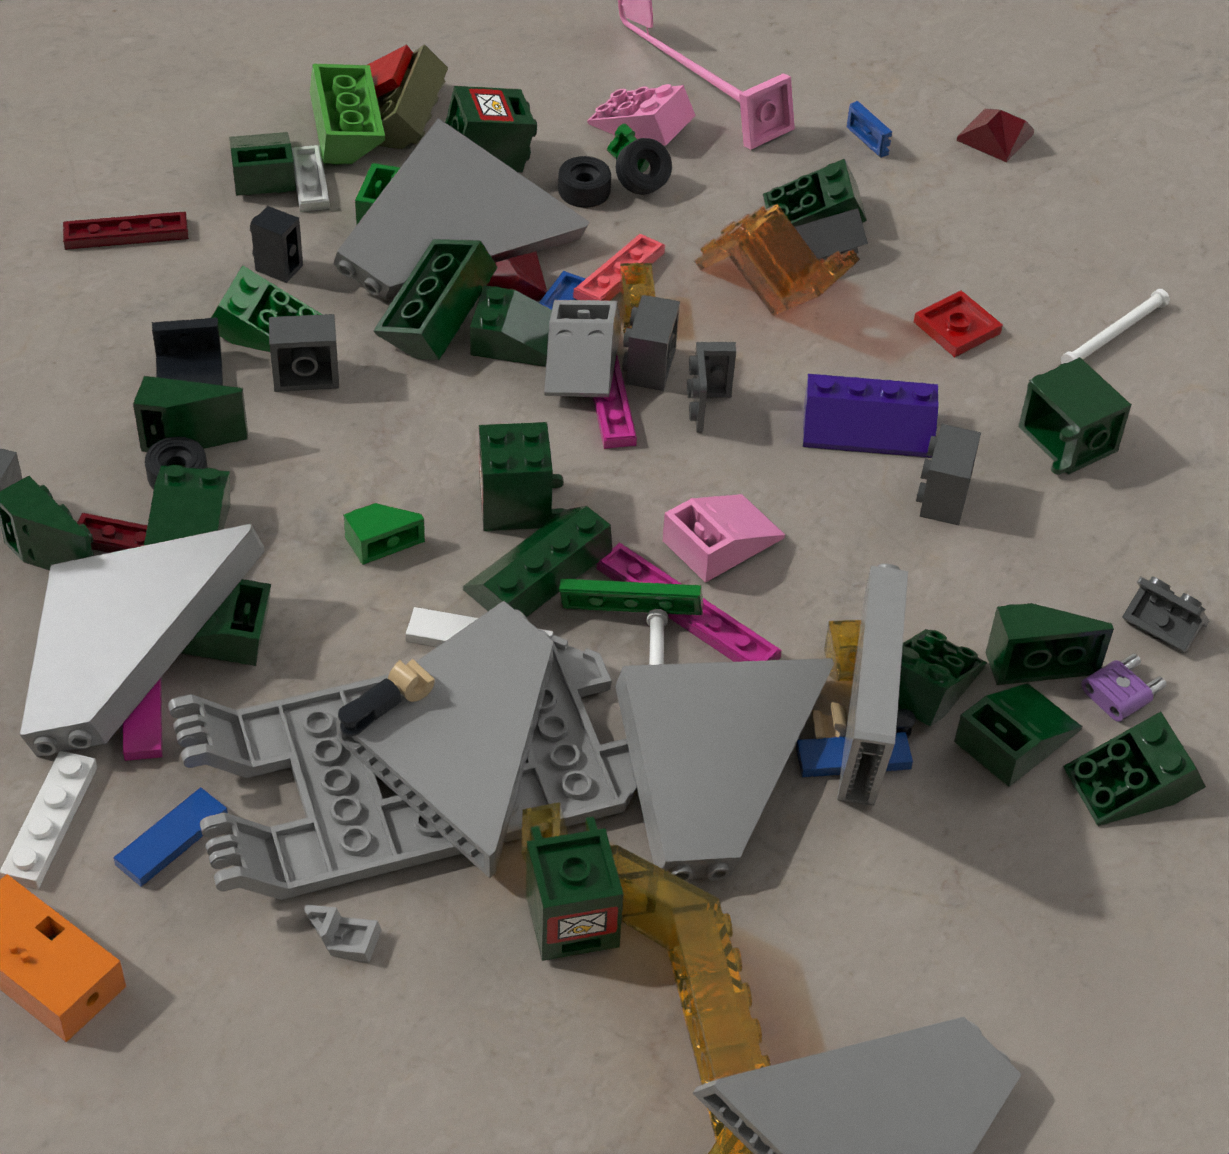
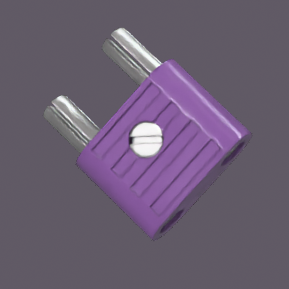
[1081,654,1167,722]

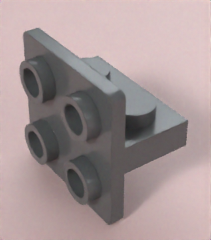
[1122,576,1210,654]

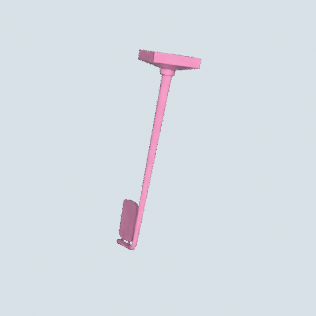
[618,0,795,149]

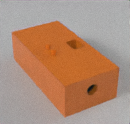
[0,874,126,1042]

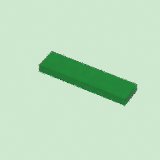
[559,579,704,615]

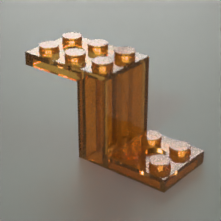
[694,204,860,316]

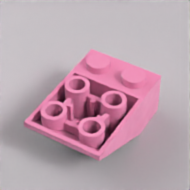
[587,84,695,145]
[662,494,785,583]

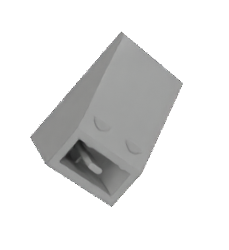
[544,300,621,397]

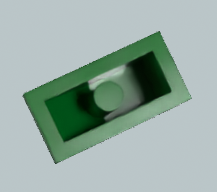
[343,503,425,565]

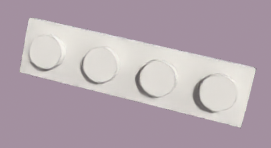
[0,751,97,890]

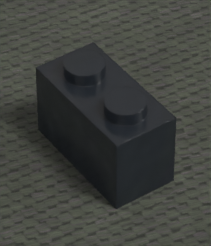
[250,206,303,283]

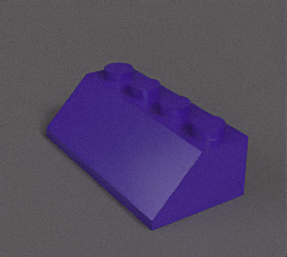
[803,374,939,458]

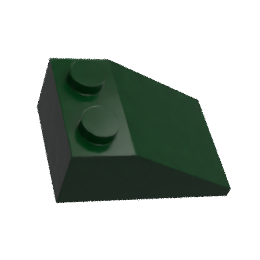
[470,285,552,367]
[144,465,231,546]
[985,603,1114,685]

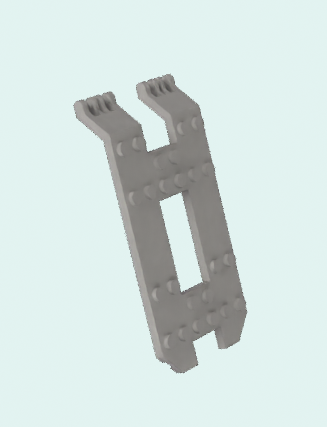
[168,635,637,900]

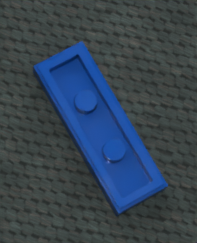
[796,732,913,778]
[113,787,228,887]

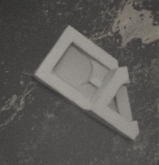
[304,905,382,963]

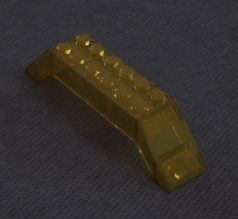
[610,845,771,1154]

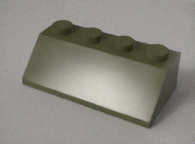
[377,44,448,150]

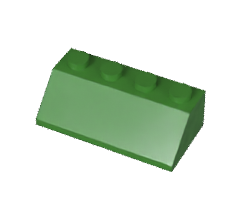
[310,64,385,165]

